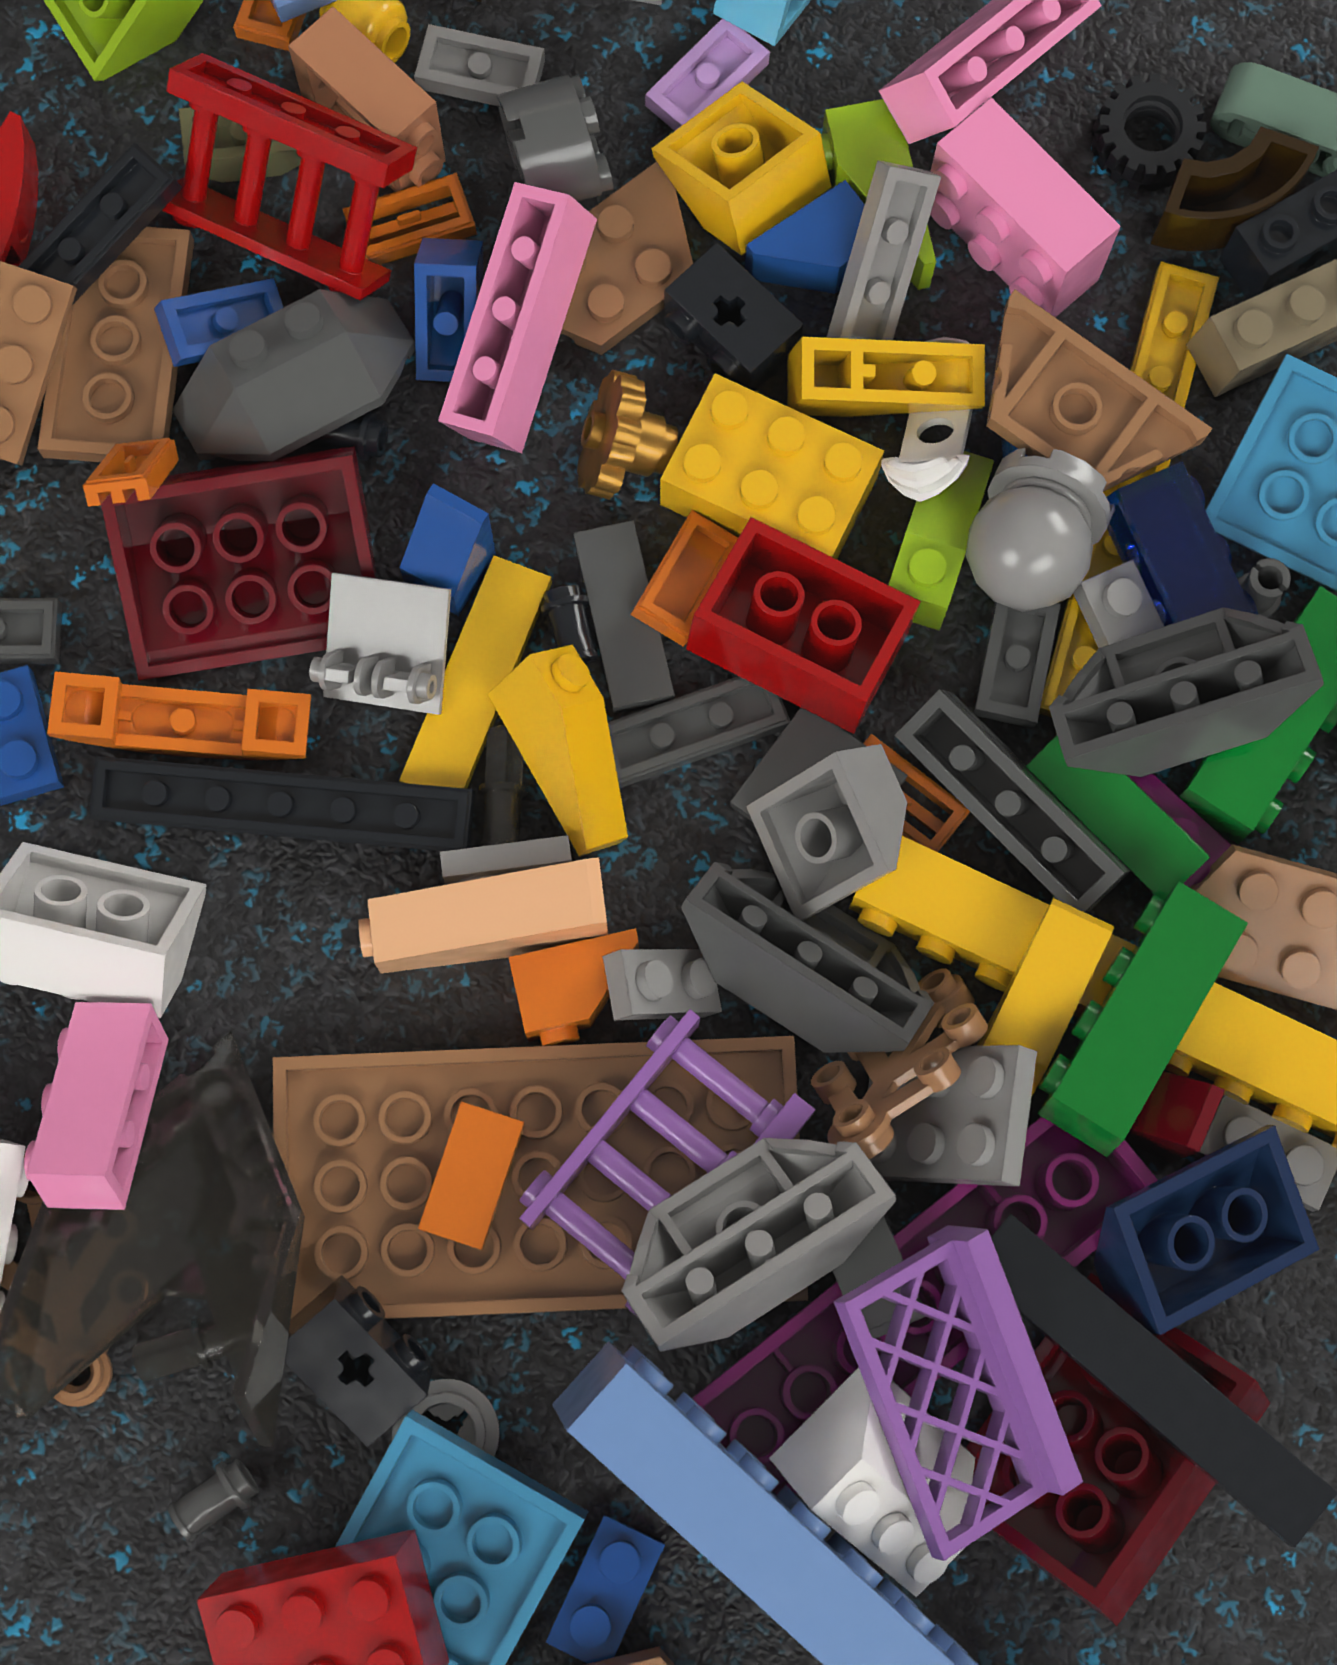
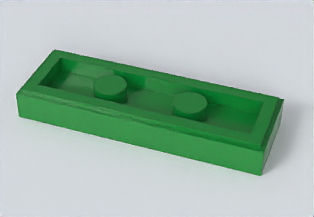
[1026,735,1211,900]

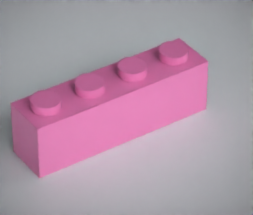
[879,0,1101,144]
[438,182,597,454]

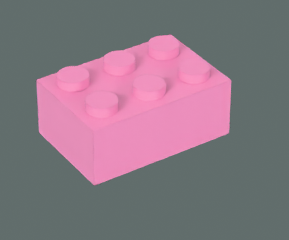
[930,97,1121,317]

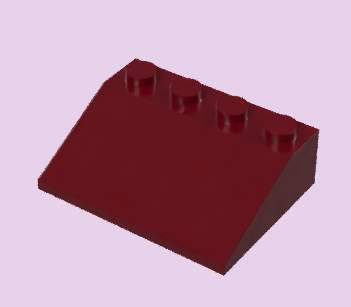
[101,446,377,680]
[966,1273,1271,1626]

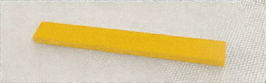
[1039,261,1219,718]

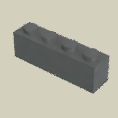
[894,689,1131,914]

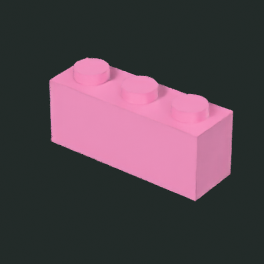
[24,1002,169,1210]

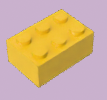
[660,373,884,559]

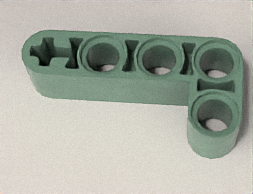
[1210,62,1337,177]

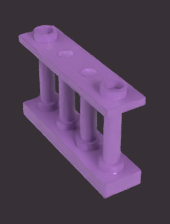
[519,1009,815,1316]

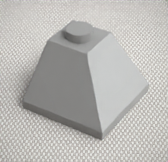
[746,744,907,921]

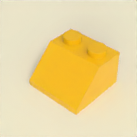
[651,81,831,256]

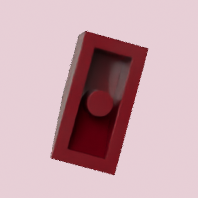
[1125,1071,1225,1163]

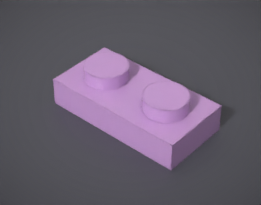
[645,19,770,131]

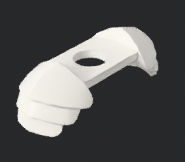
[881,337,973,502]

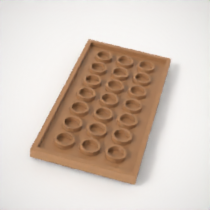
[273,1036,808,1324]

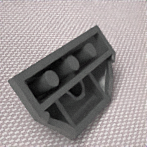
[173,289,415,461]
[1049,607,1324,777]
[681,862,934,1053]

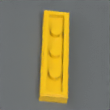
[399,555,552,789]

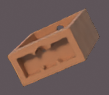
[288,6,446,192]

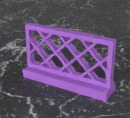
[833,1225,1083,1561]

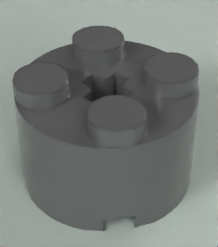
[497,74,614,202]

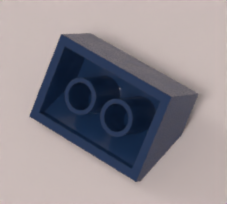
[1094,1125,1320,1335]

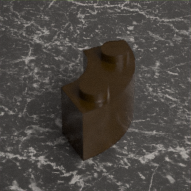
[1150,126,1319,251]

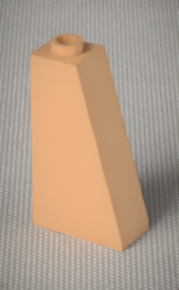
[358,857,608,973]

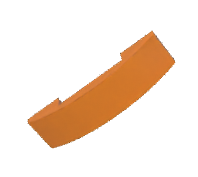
[47,672,312,760]

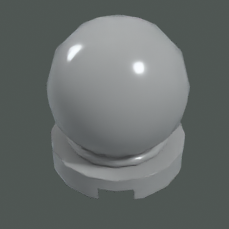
[966,448,1115,612]

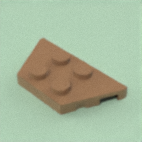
[560,161,693,355]
[986,290,1213,492]
[1138,844,1337,1010]

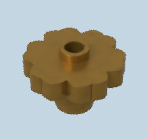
[577,370,678,500]

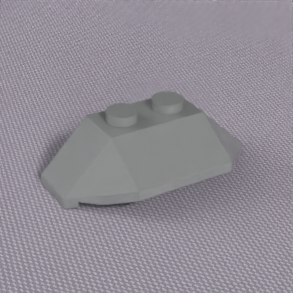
[622,1138,896,1352]

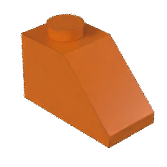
[508,928,639,1046]

